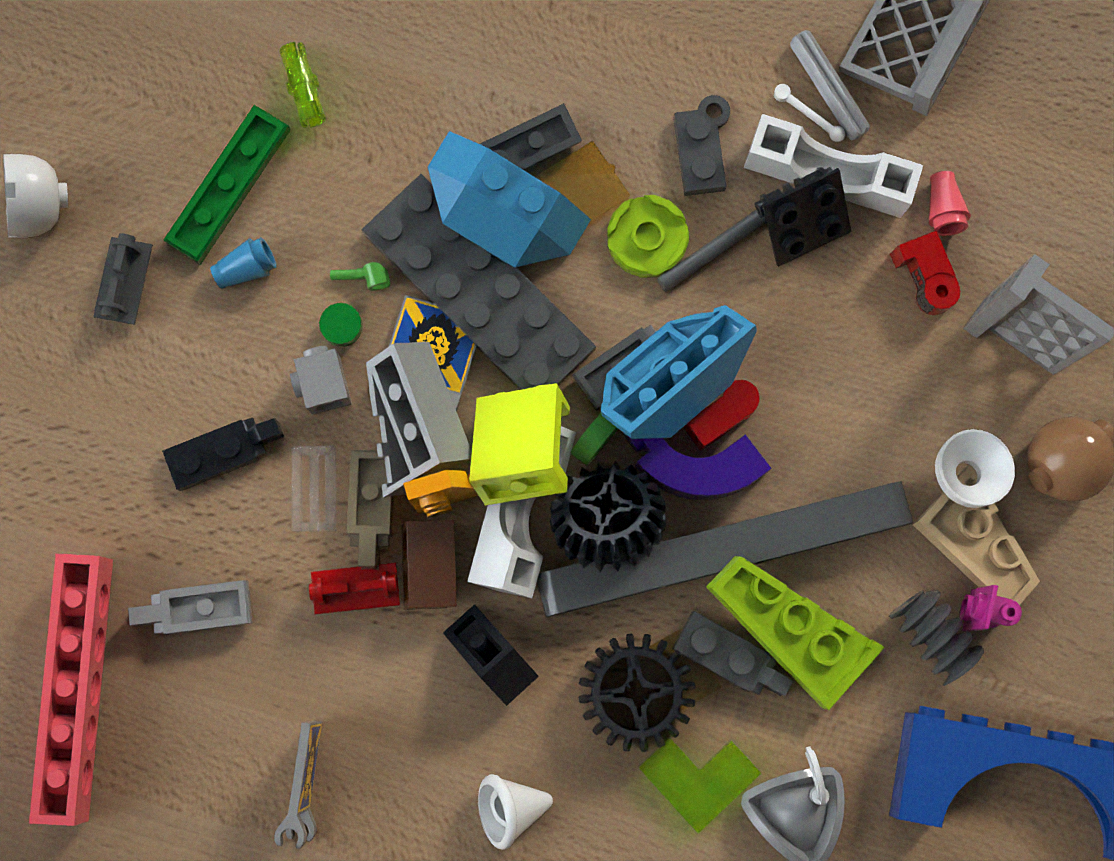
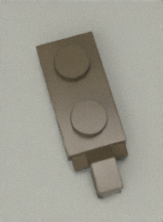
[347,450,394,570]

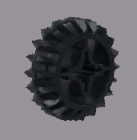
[550,460,666,573]
[578,633,696,752]

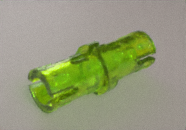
[279,42,326,128]

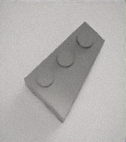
[366,342,472,498]

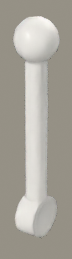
[774,84,845,142]

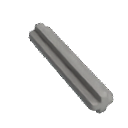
[790,30,870,140]

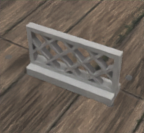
[839,0,990,116]
[963,254,1114,375]

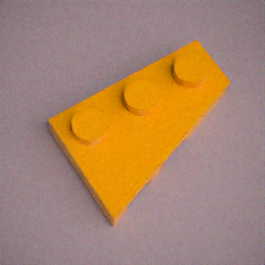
[403,470,478,518]

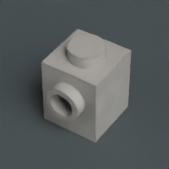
[290,346,352,415]

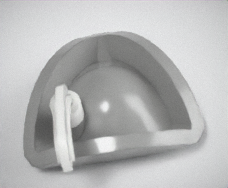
[741,746,845,861]

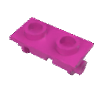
[959,585,1022,632]

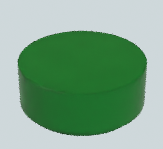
[319,303,363,347]

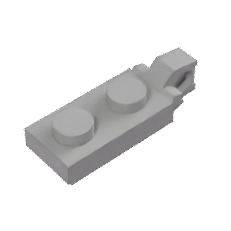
[128,580,253,635]

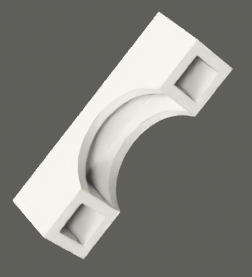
[744,114,923,218]
[467,426,576,598]

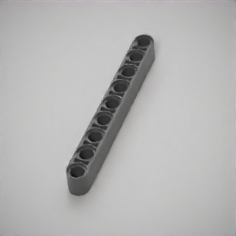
[537,481,914,617]

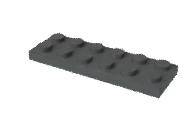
[361,174,596,390]

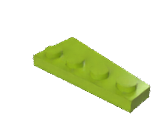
[706,556,885,710]

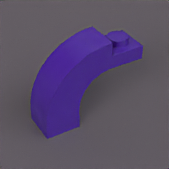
[623,432,772,500]

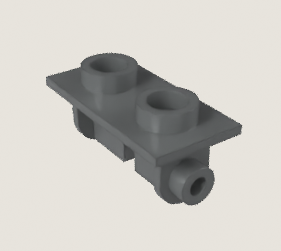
[93,233,153,325]

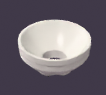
[935,429,1015,508]

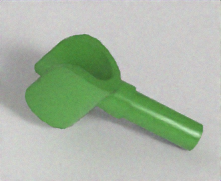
[330,262,391,291]

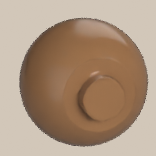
[1027,416,1114,502]

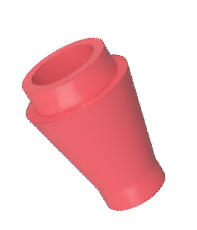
[929,171,971,236]

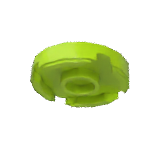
[607,195,689,278]

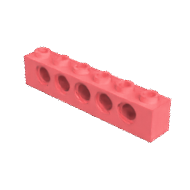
[29,554,113,826]

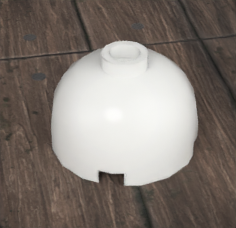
[3,154,68,238]

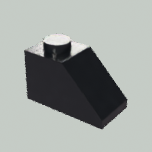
[443,604,539,706]

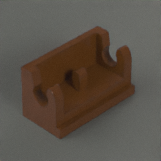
[401,520,457,610]

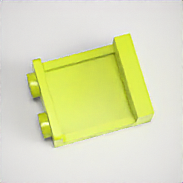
[469,383,570,506]

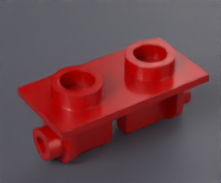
[309,562,400,615]

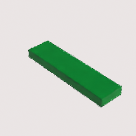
[163,105,291,265]

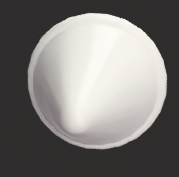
[478,774,553,850]

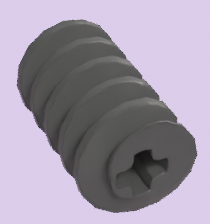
[889,590,984,686]

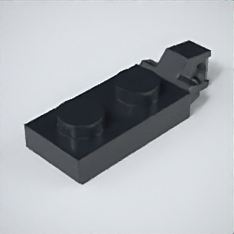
[162,418,284,491]

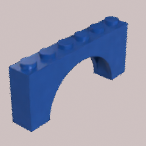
[889,706,1114,860]

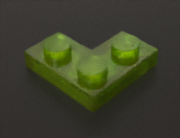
[638,738,761,833]

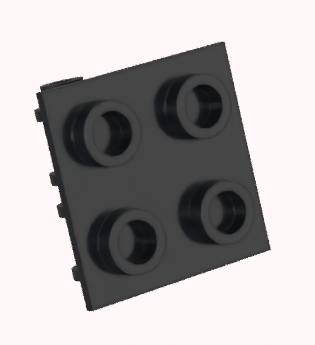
[754,167,852,267]

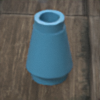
[210,237,276,289]

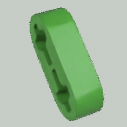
[570,413,618,466]

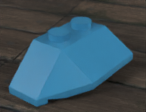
[427,131,591,268]
[600,305,757,439]

